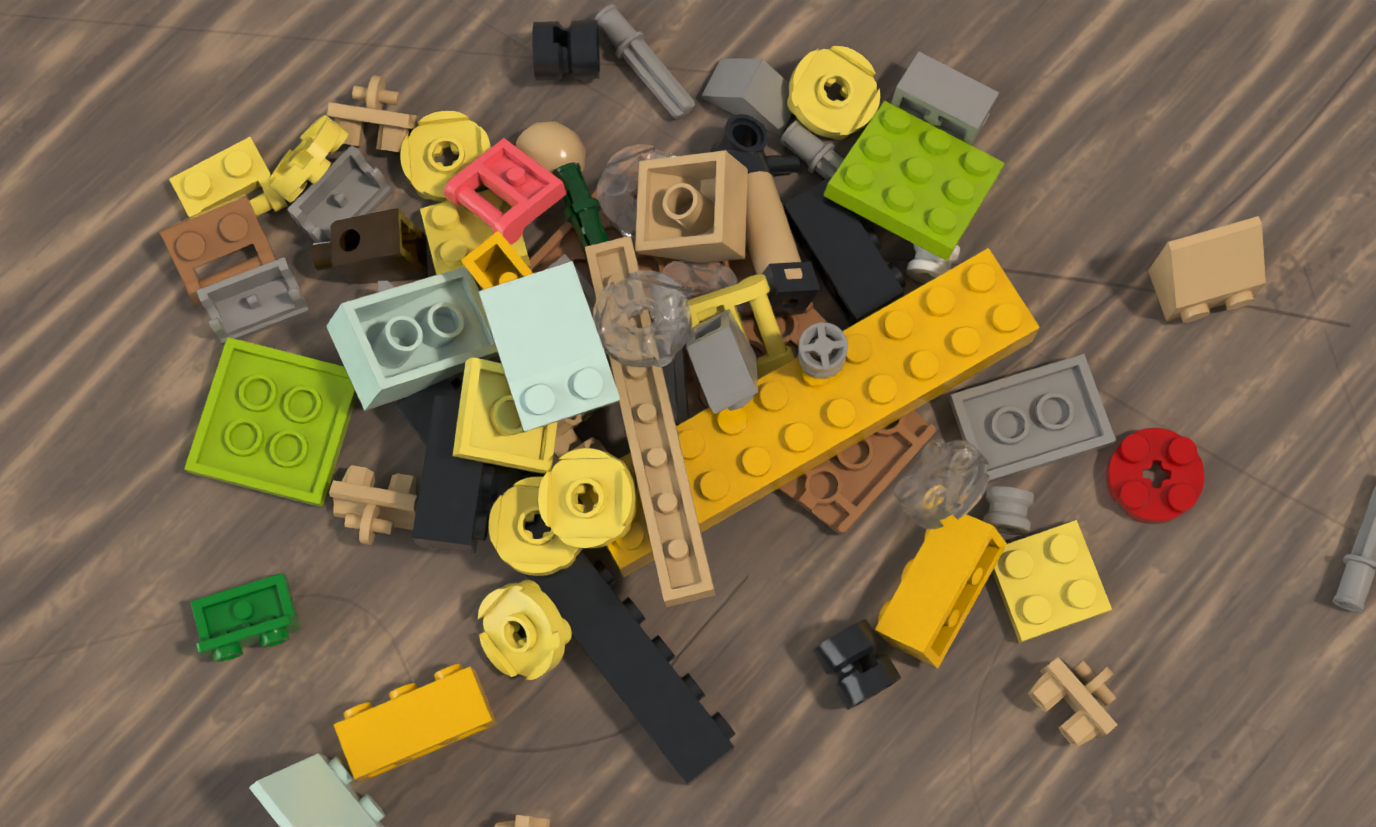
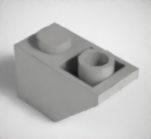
[686,309,758,414]

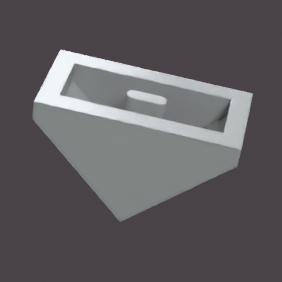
[701,58,793,136]

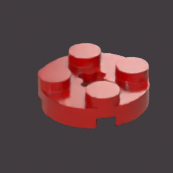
[1106,428,1205,524]

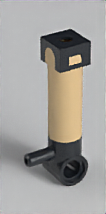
[710,114,821,316]

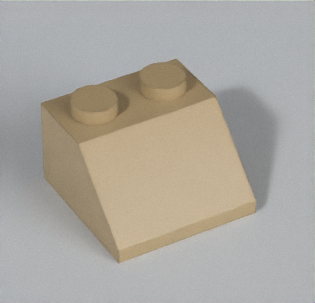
[635,150,748,263]
[1148,216,1266,323]

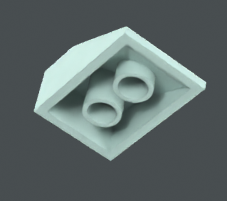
[479,261,620,432]
[326,267,499,411]
[249,753,385,827]

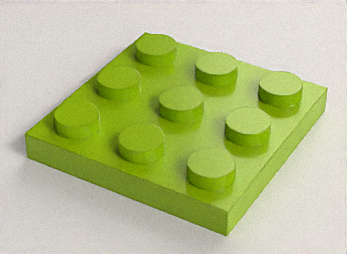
[823,100,1005,261]
[184,337,358,508]

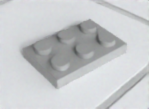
[949,354,1116,486]

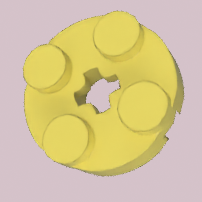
[787,46,881,140]
[400,111,491,203]
[269,115,349,203]
[538,448,638,549]
[488,477,582,576]
[478,580,572,680]

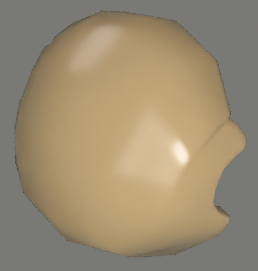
[515,121,586,173]

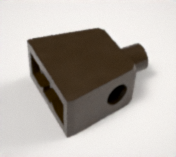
[311,208,428,284]

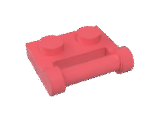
[444,138,566,244]

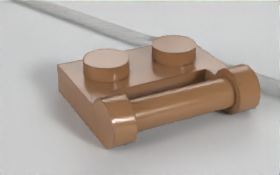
[159,193,277,307]

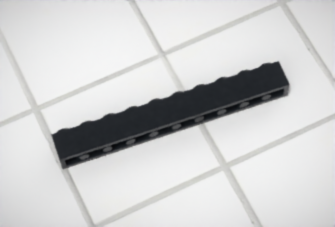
[395,377,736,786]

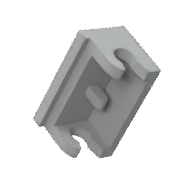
[891,51,999,146]
[287,145,393,243]
[197,257,310,346]

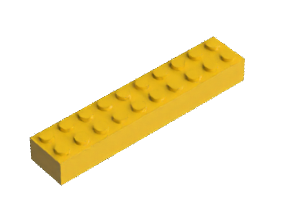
[578,248,1040,577]

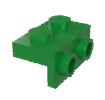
[190,573,301,662]

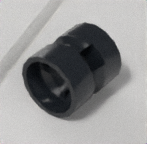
[532,20,600,81]
[813,619,901,710]

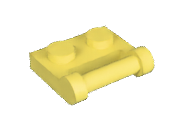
[169,137,288,217]
[683,274,795,378]

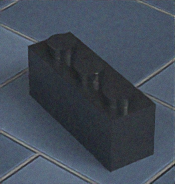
[783,177,906,327]
[412,395,497,553]

